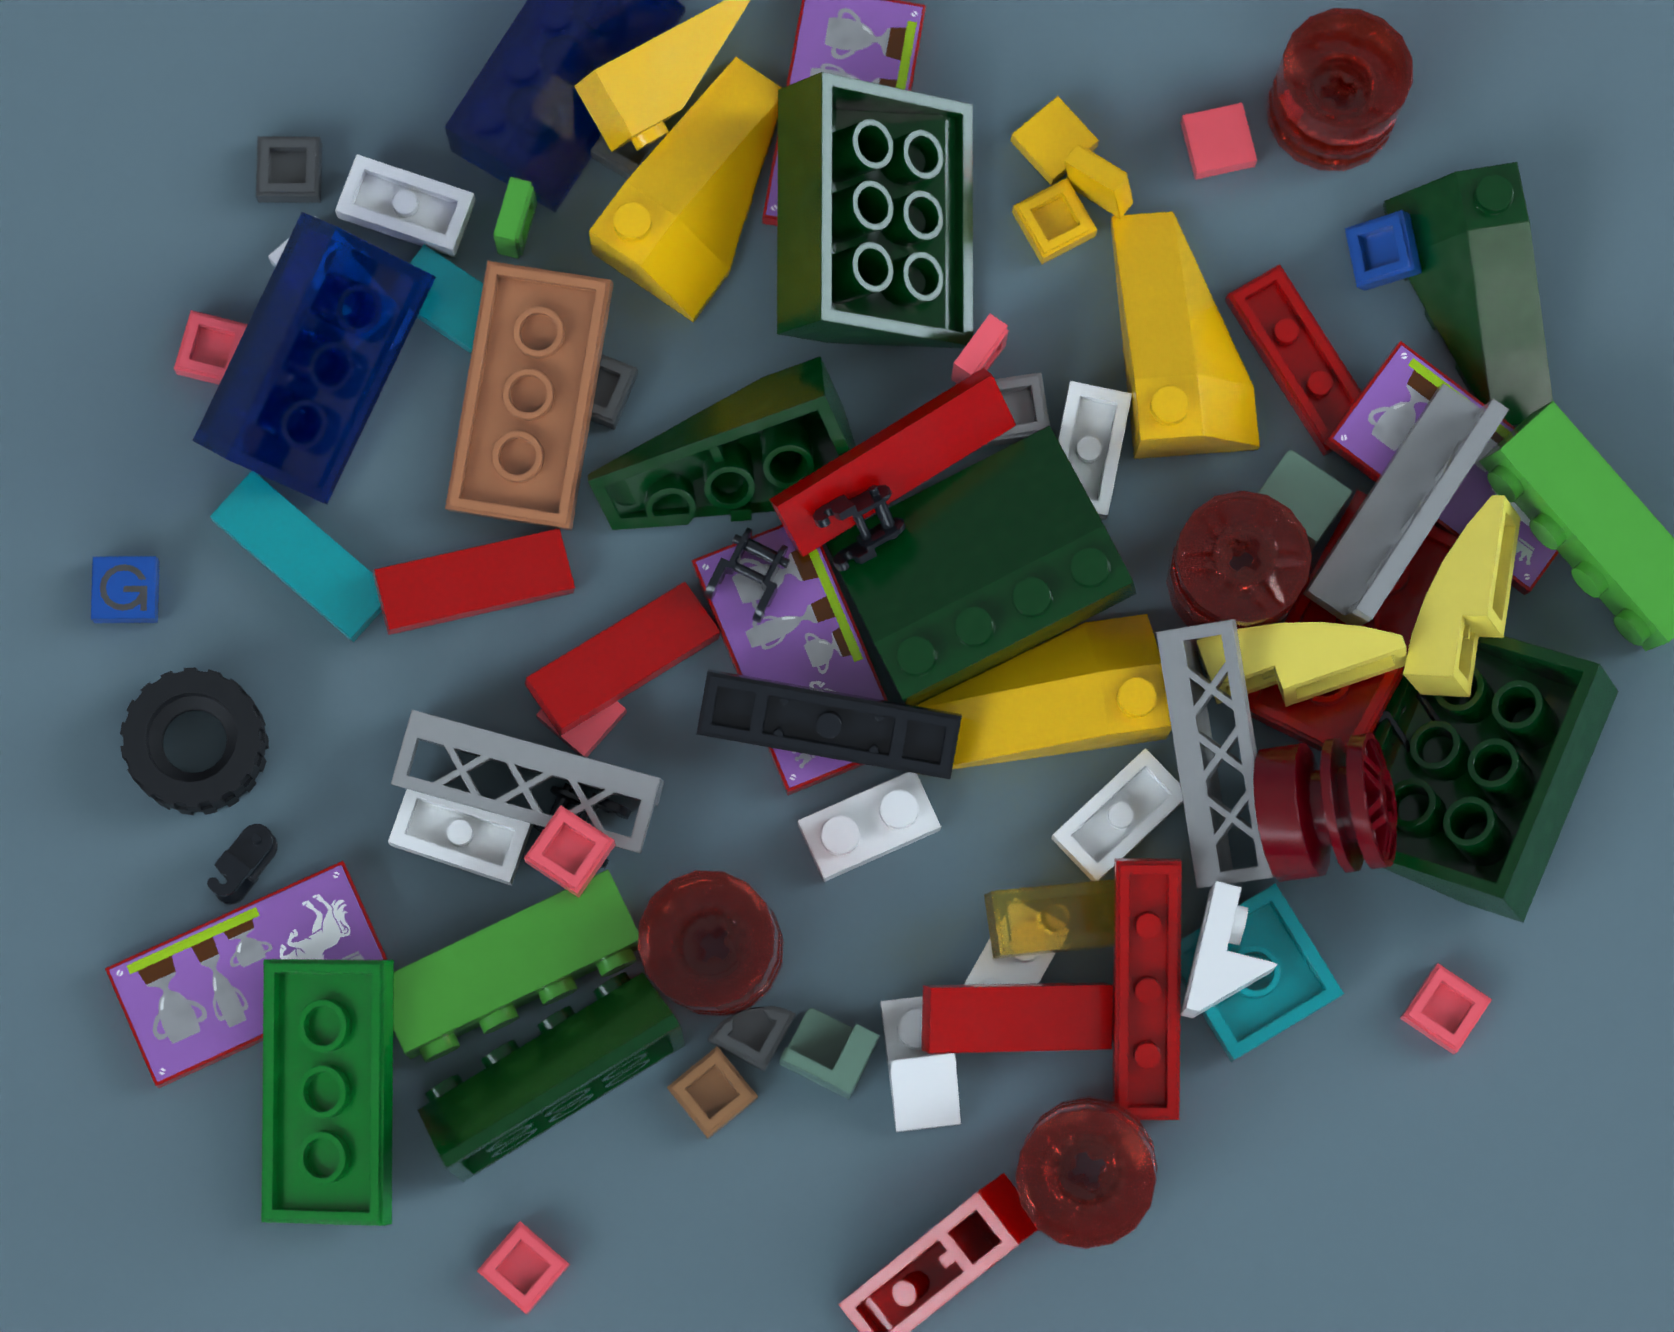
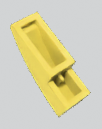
[1403,495,1521,697]
[1196,622,1407,707]

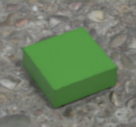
[493,177,537,259]

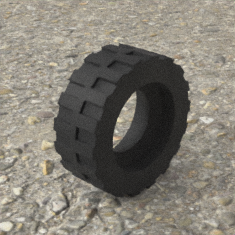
[120,667,269,815]

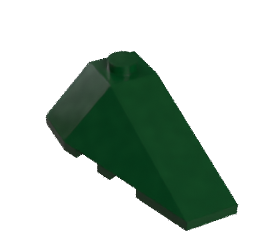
[1383,162,1553,427]
[588,356,856,530]

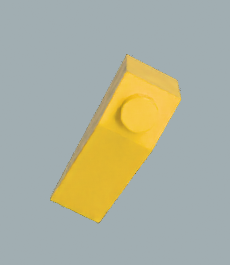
[574,0,750,152]

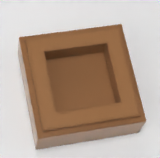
[667,1046,758,1139]

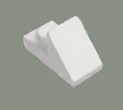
[1180,881,1277,1018]
[880,996,961,1132]

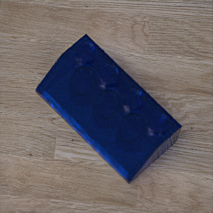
[445,0,685,213]
[192,212,436,505]

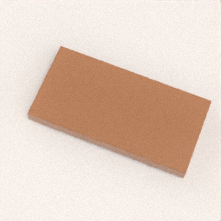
[445,261,614,531]

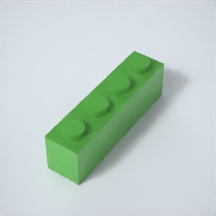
[1479,401,1674,651]
[393,869,644,1063]

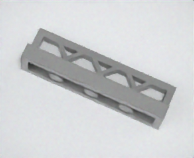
[1303,383,1509,626]
[1156,619,1275,888]
[391,710,665,854]

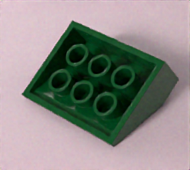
[777,72,973,349]
[826,425,1137,706]
[1374,636,1618,923]
[417,972,685,1182]

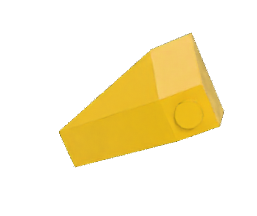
[589,57,782,323]
[1110,211,1260,459]
[916,614,1171,770]

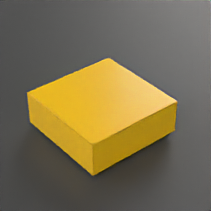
[1010,96,1099,186]
[1064,145,1133,219]
[1012,178,1097,264]

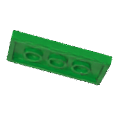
[261,959,394,1226]

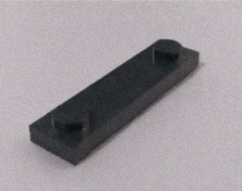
[696,669,962,779]

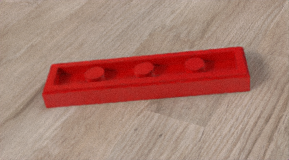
[769,368,1016,557]
[1113,858,1182,1120]

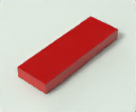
[1225,264,1361,456]
[373,528,575,635]
[525,581,721,736]
[921,982,1113,1054]

